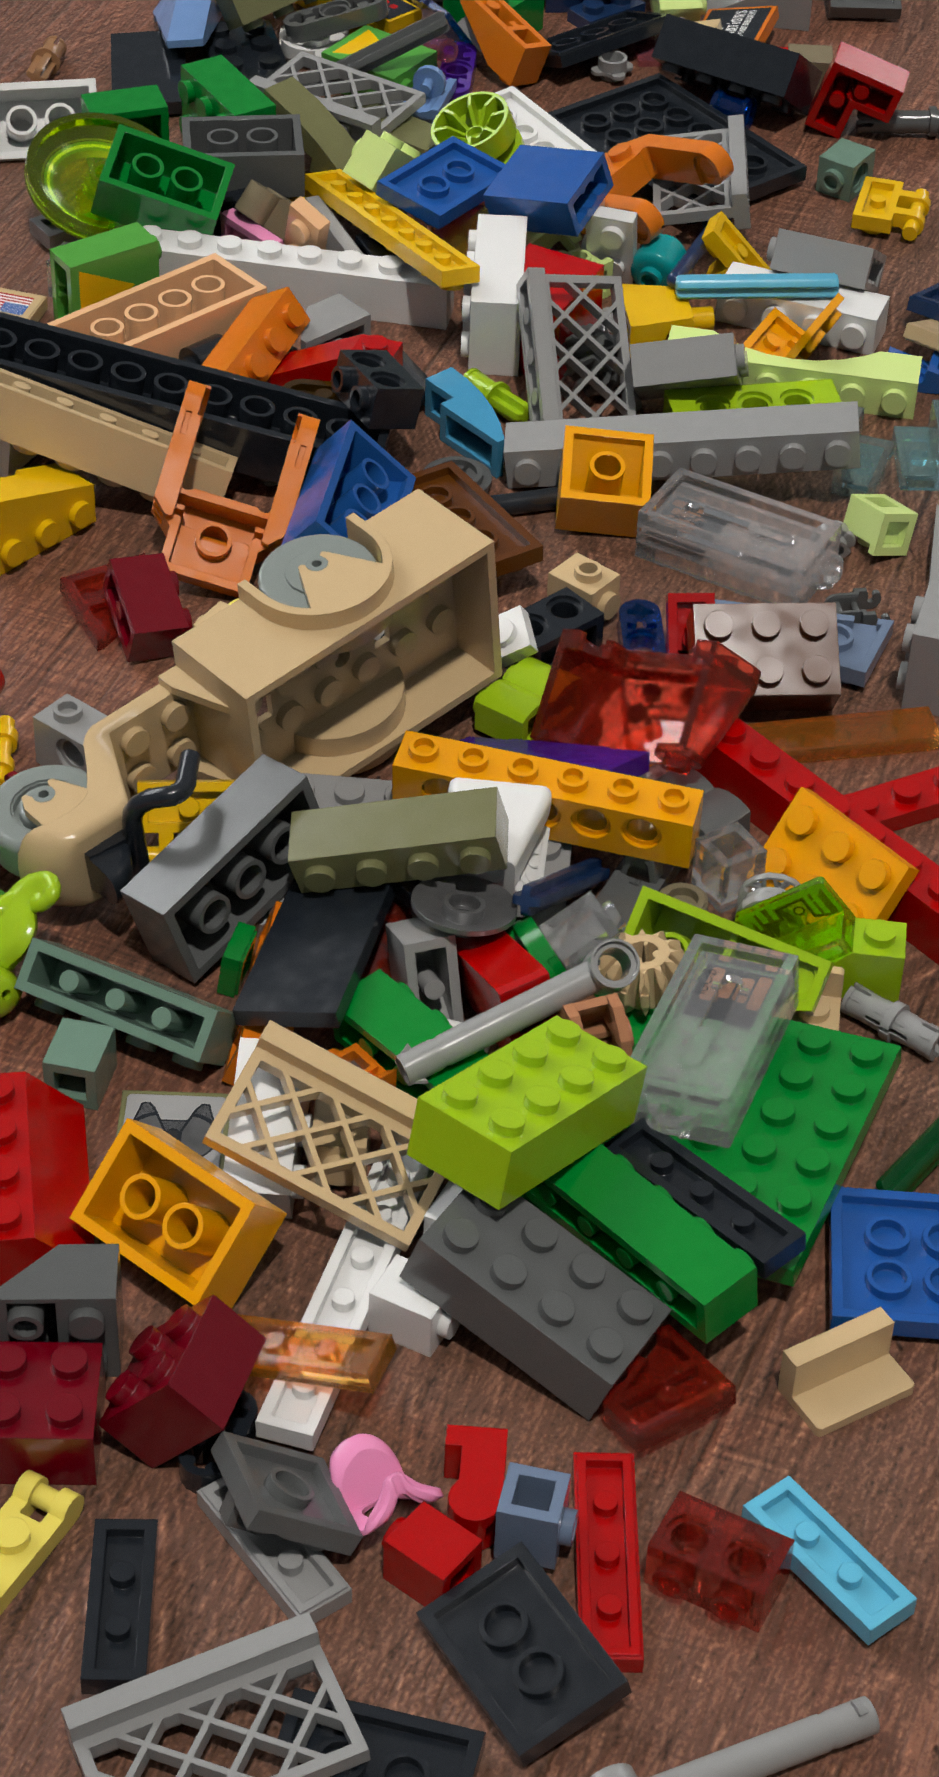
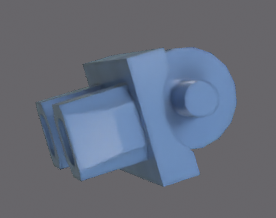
[404,65,457,124]

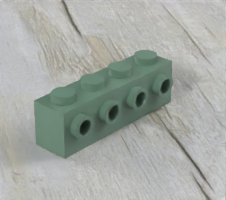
[14,937,239,1071]

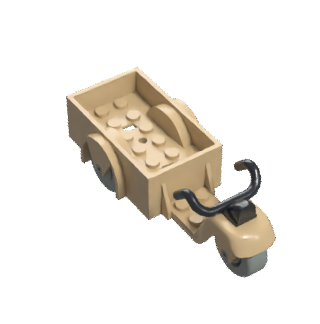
[0,488,502,907]

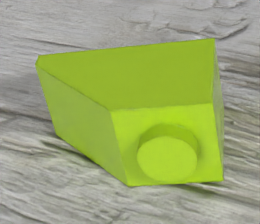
[799,917,907,1003]

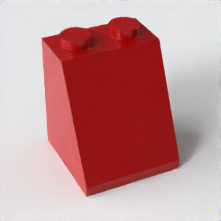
[519,243,604,380]

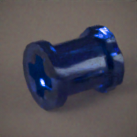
[709,88,757,129]

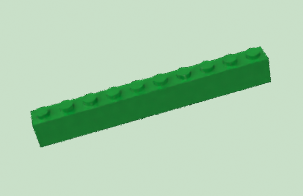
[333,969,758,1344]

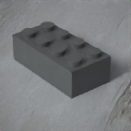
[120,754,319,983]
[399,1189,672,1421]

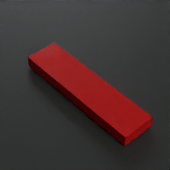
[572,1452,644,1673]

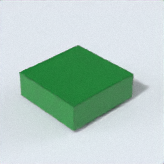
[216,922,258,998]

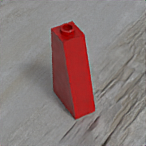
[455,931,556,1048]

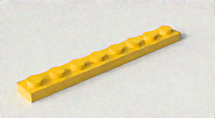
[305,169,480,291]

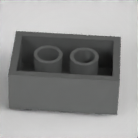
[181,114,305,199]

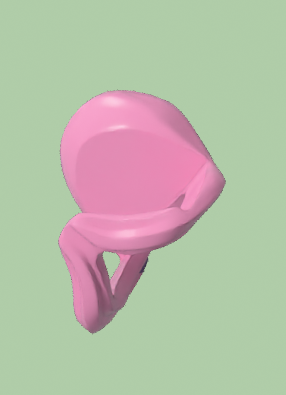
[329,1434,443,1536]

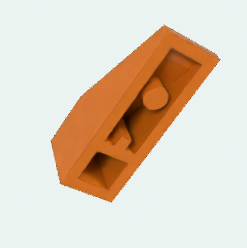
[460,0,552,87]

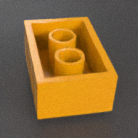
[69,1118,287,1309]

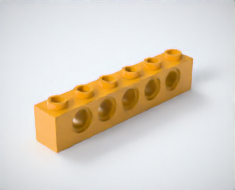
[392,730,704,869]

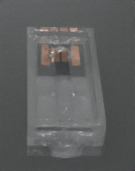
[635,467,844,603]
[630,934,799,1149]

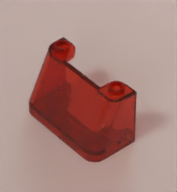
[530,629,761,775]

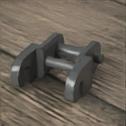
[824,587,891,626]

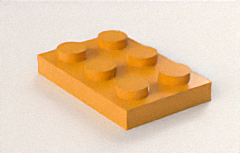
[748,787,919,933]

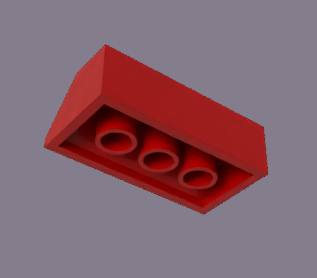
[0,1071,94,1286]

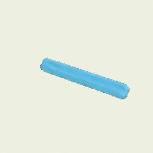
[675,273,839,299]

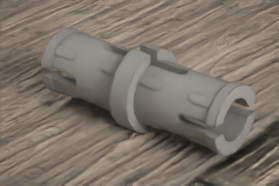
[840,982,939,1061]

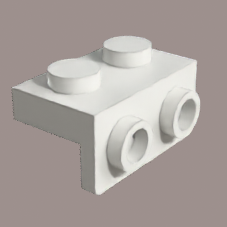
[581,198,638,284]

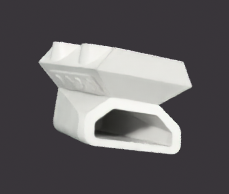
[448,777,552,917]

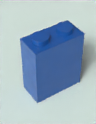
[483,145,614,237]

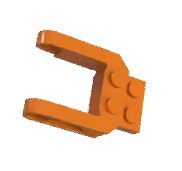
[581,134,734,244]
[151,380,320,598]

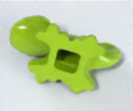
[0,871,61,1018]

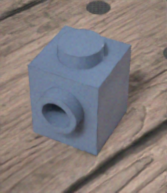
[494,1462,579,1570]

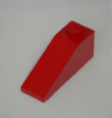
[267,334,403,386]

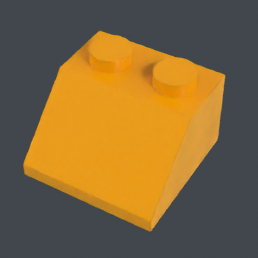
[555,425,654,538]

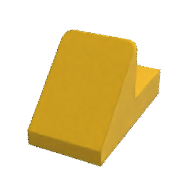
[701,211,771,274]

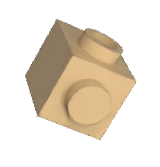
[547,553,621,621]

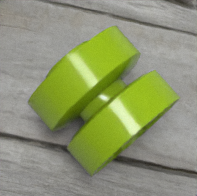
[431,91,525,164]

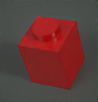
[382,1501,483,1607]

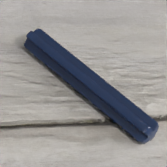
[512,857,610,916]

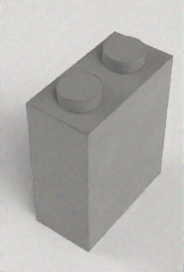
[767,228,887,293]
[629,332,749,400]

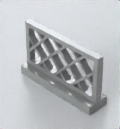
[250,51,426,143]
[653,114,751,230]
[516,267,636,421]
[61,1611,371,1777]

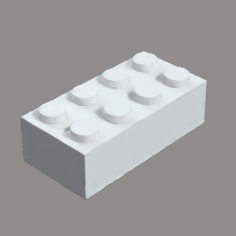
[461,214,527,376]

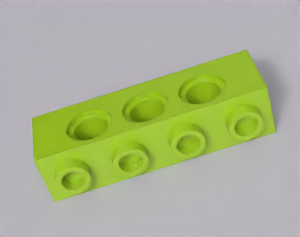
[663,379,842,413]

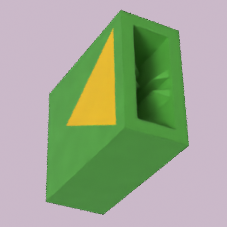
[321,25,437,95]
[50,222,162,320]

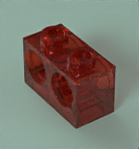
[644,1491,795,1633]

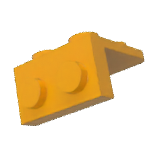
[743,293,844,360]

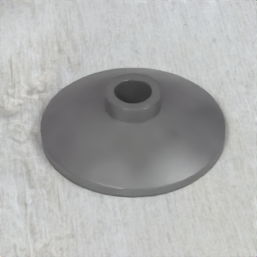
[411,875,518,938]

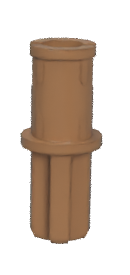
[26,35,67,82]

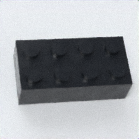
[651,14,823,117]

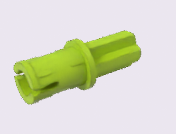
[463,368,529,422]

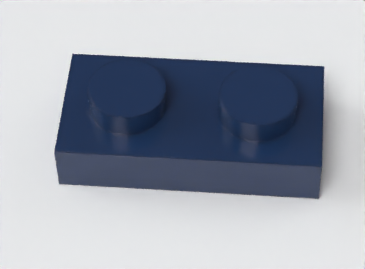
[567,0,646,27]

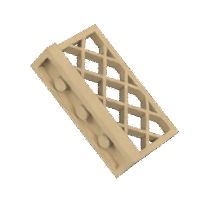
[202,1020,445,1252]

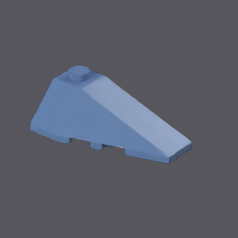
[153,0,223,49]

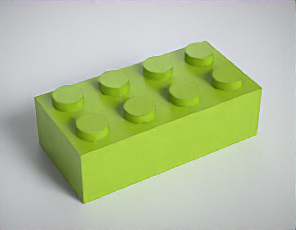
[406,1015,648,1210]

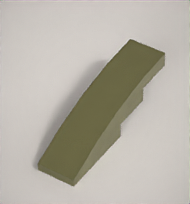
[264,76,376,193]

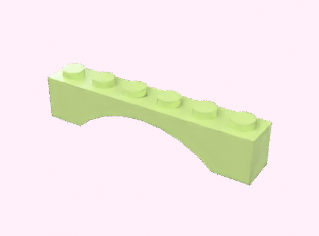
[668,325,923,420]

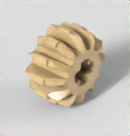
[598,928,690,1016]

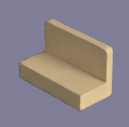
[778,1307,914,1437]

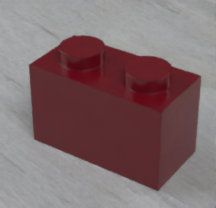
[103,553,192,662]

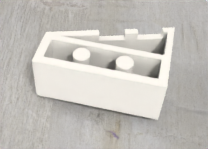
[223,1037,312,1219]

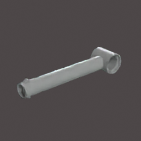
[394,939,640,1086]
[590,1696,880,1777]

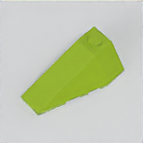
[624,885,834,1012]

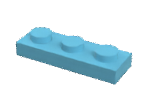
[741,1476,917,1645]

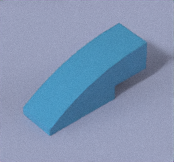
[425,367,505,479]

